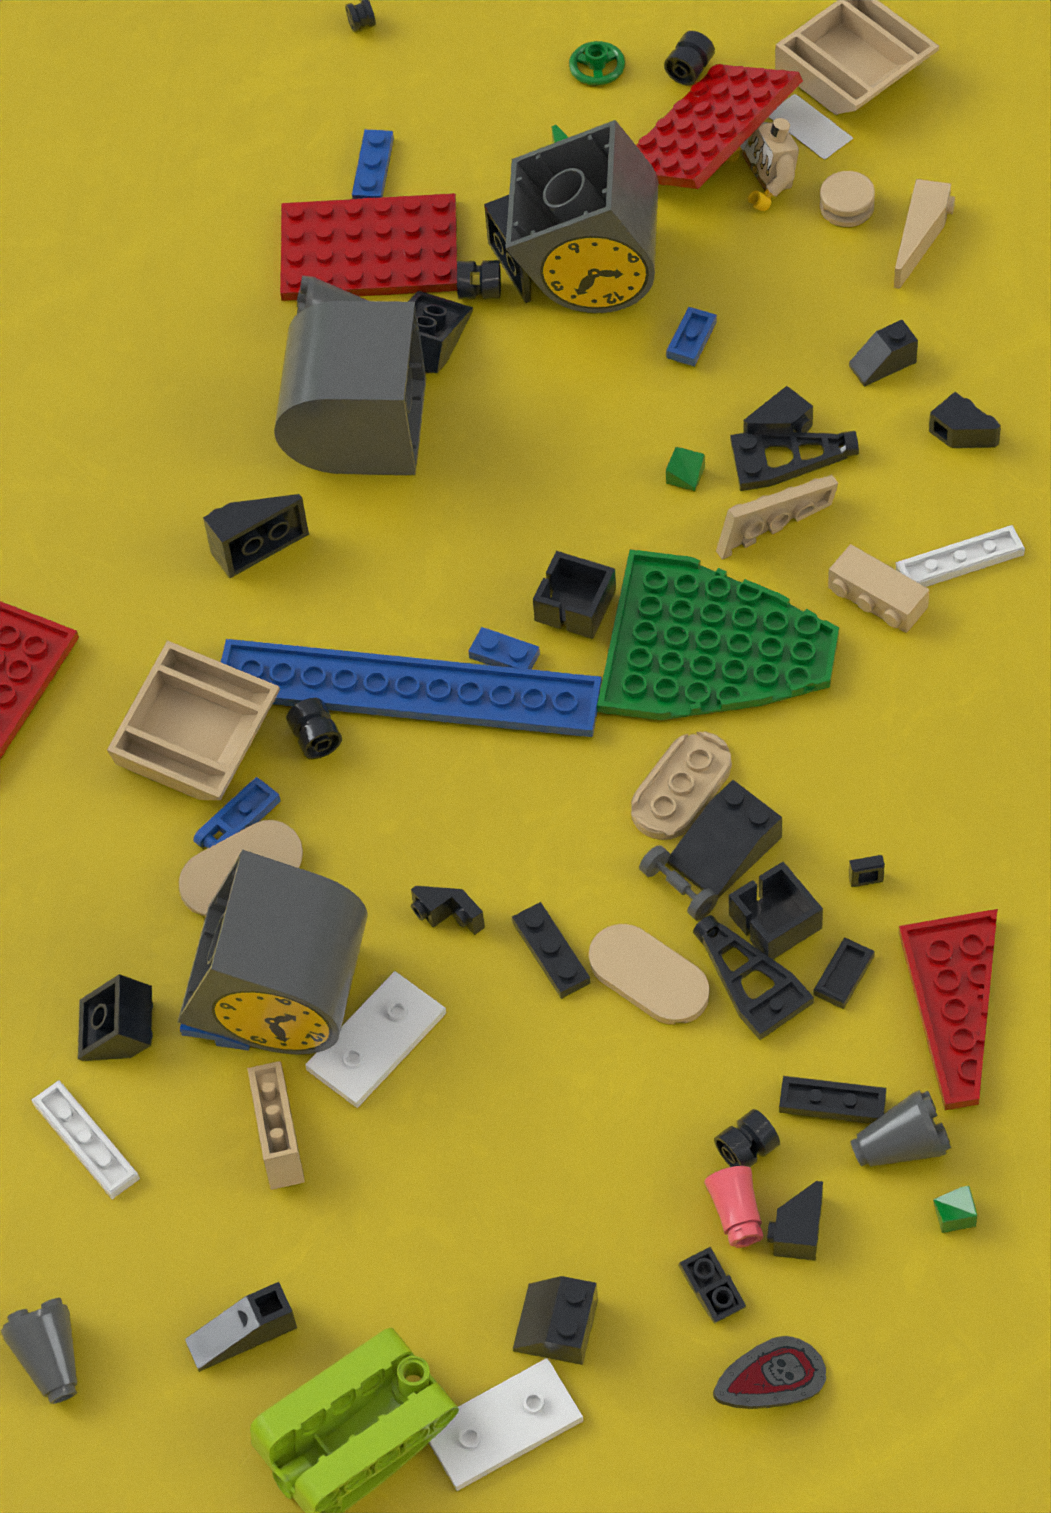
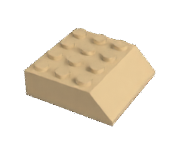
[775,0,939,115]
[107,641,280,800]

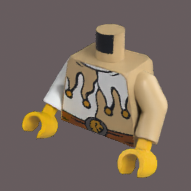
[726,118,799,211]

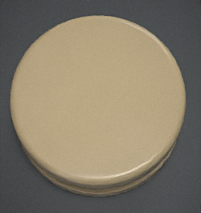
[820,171,875,227]

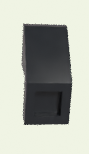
[411,886,485,935]

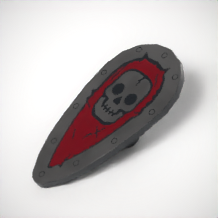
[713,1336,826,1409]

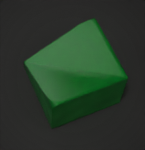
[666,447,705,491]
[933,1186,977,1233]

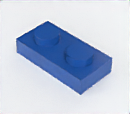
[666,307,717,367]
[468,627,540,670]

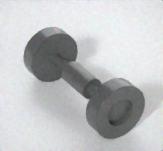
[639,845,718,921]

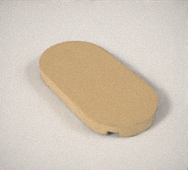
[631,732,732,840]
[179,820,303,916]
[589,924,709,1025]

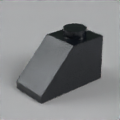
[849,319,918,387]
[743,386,813,434]
[767,1181,823,1261]

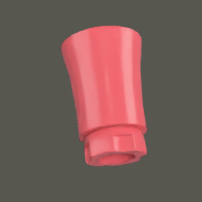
[704,1166,763,1248]

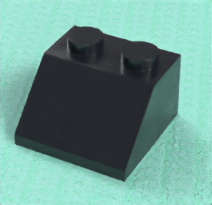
[78,974,153,1061]
[513,1276,598,1365]

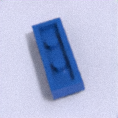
[352,129,394,199]

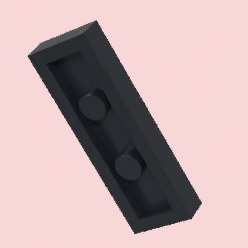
[512,902,591,999]
[779,1076,887,1124]

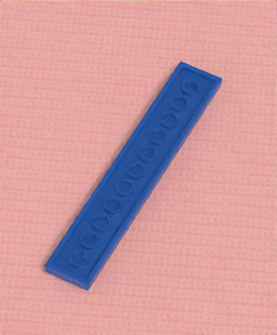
[221,639,602,737]

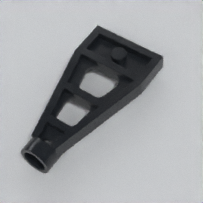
[730,431,859,491]
[693,915,814,1040]

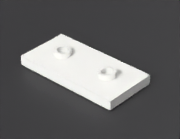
[305,971,446,1108]
[429,1358,583,1491]

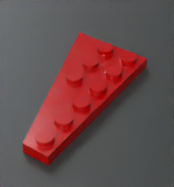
[898,909,998,1111]

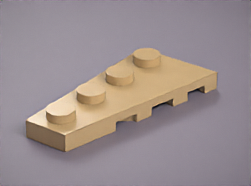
[716,475,839,560]

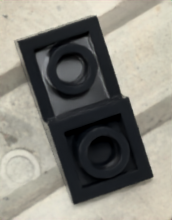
[678,1246,746,1324]

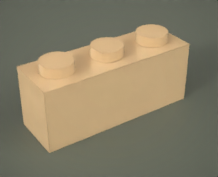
[828,544,929,633]

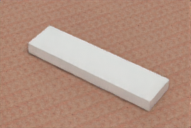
[895,525,1025,587]
[32,1080,140,1199]

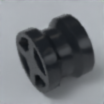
[345,0,376,32]

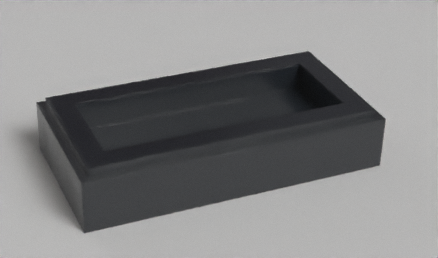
[813,937,875,1009]

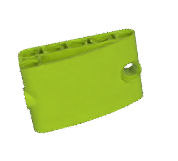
[250,1328,459,1513]

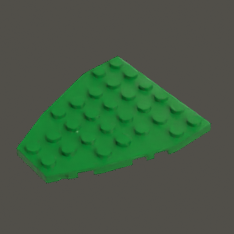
[597,549,839,720]

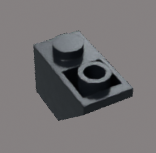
[929,392,1001,448]

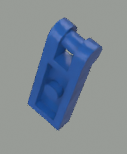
[193,777,281,848]

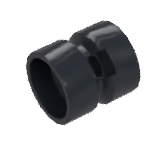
[664,31,715,85]
[457,260,501,300]
[286,698,342,759]
[714,1109,780,1167]

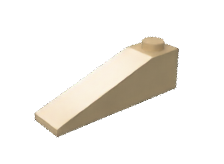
[894,179,955,289]
[247,1061,305,1190]

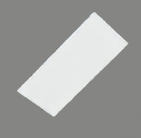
[769,94,853,160]

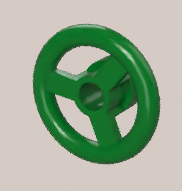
[569,41,625,86]

